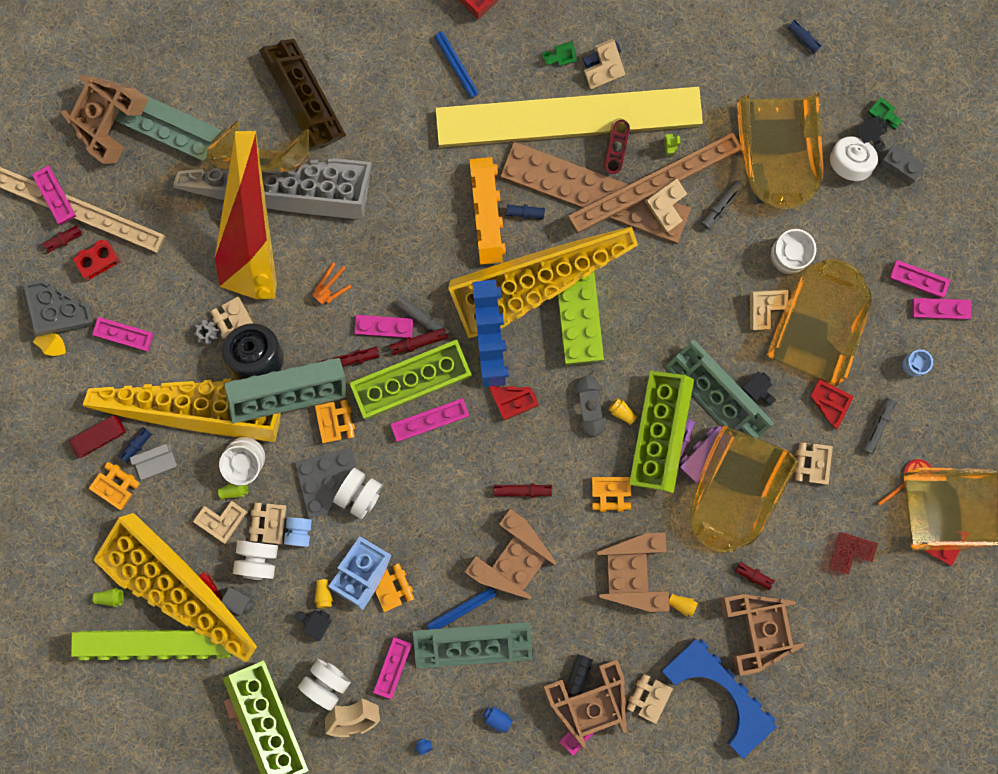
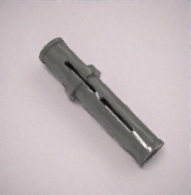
[700,180,745,230]
[397,297,450,335]
[862,397,897,455]

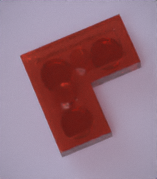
[828,532,878,575]

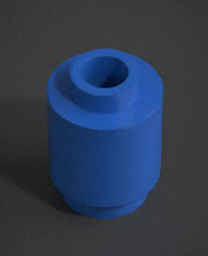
[483,706,513,733]

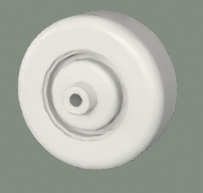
[830,136,878,181]

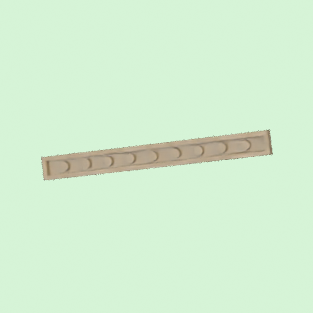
[0,167,166,253]

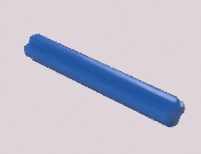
[434,31,478,98]
[427,587,497,630]

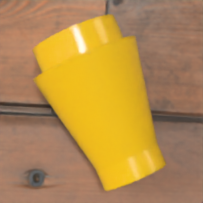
[608,398,637,425]
[314,579,333,609]
[669,594,698,617]

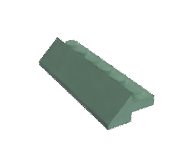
[115,94,222,163]
[665,340,774,450]
[413,622,532,669]

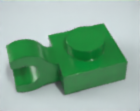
[542,41,577,66]
[868,97,902,130]

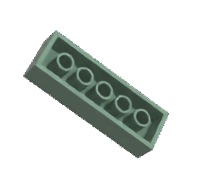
[224,358,346,424]

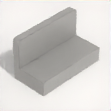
[130,444,177,480]

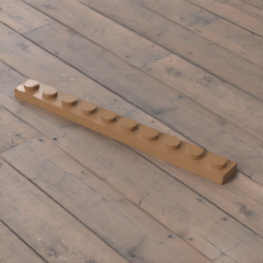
[568,133,742,234]

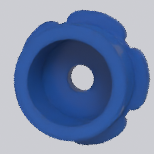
[414,738,433,756]

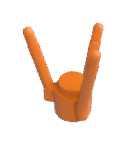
[312,263,352,305]

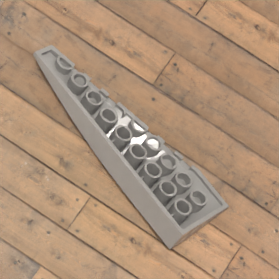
[173,158,372,220]

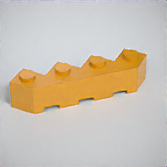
[469,157,506,265]

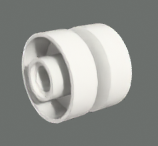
[770,229,816,274]
[219,437,265,485]
[333,468,383,519]
[233,540,278,580]
[298,659,351,711]

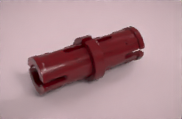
[43,225,83,253]
[735,561,775,591]

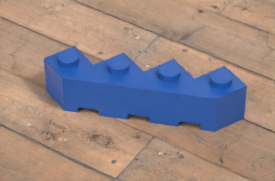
[472,280,509,387]

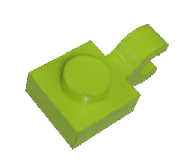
[664,134,681,157]

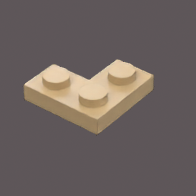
[584,39,625,89]
[645,178,687,232]
[750,289,788,330]
[193,501,248,544]

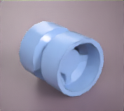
[902,350,933,377]
[284,517,312,547]

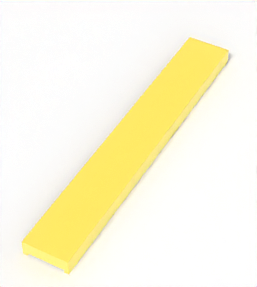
[436,87,703,148]

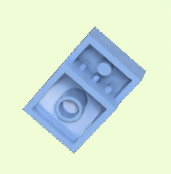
[328,536,391,610]

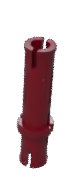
[390,327,448,356]
[321,346,380,367]
[494,483,552,498]

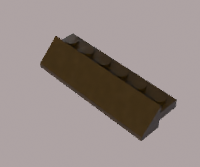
[259,38,346,149]

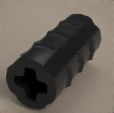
[565,654,593,696]

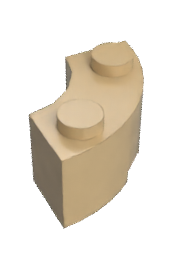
[325,698,380,737]

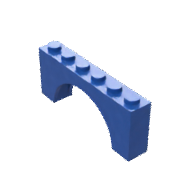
[661,638,777,759]

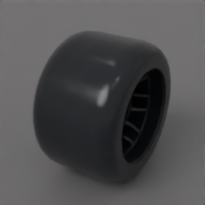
[222,323,284,380]

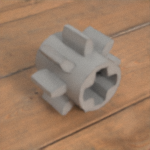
[194,320,219,344]

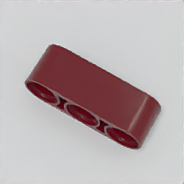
[603,118,630,174]
[68,415,127,459]

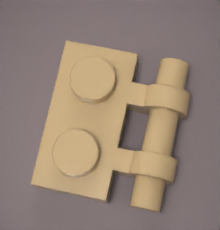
[210,296,253,340]
[794,442,833,485]
[249,502,287,544]
[626,673,673,724]

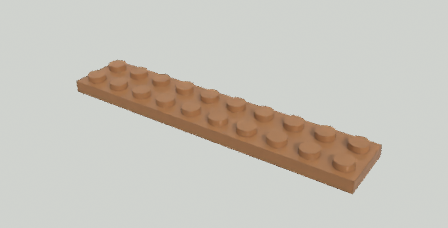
[501,142,691,244]

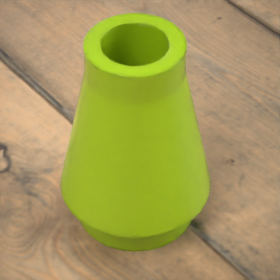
[218,483,248,500]
[93,588,124,607]

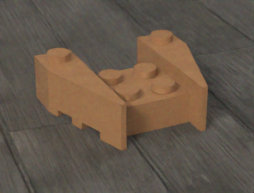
[61,75,149,164]
[465,509,557,599]
[596,533,670,612]
[720,594,804,676]
[542,660,626,748]

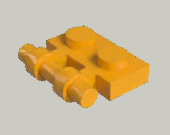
[315,400,355,444]
[89,462,140,510]
[592,477,631,512]
[375,564,414,612]

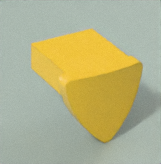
[33,333,66,356]

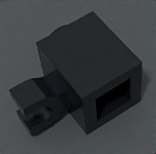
[856,115,888,152]
[741,371,776,406]
[295,610,333,642]

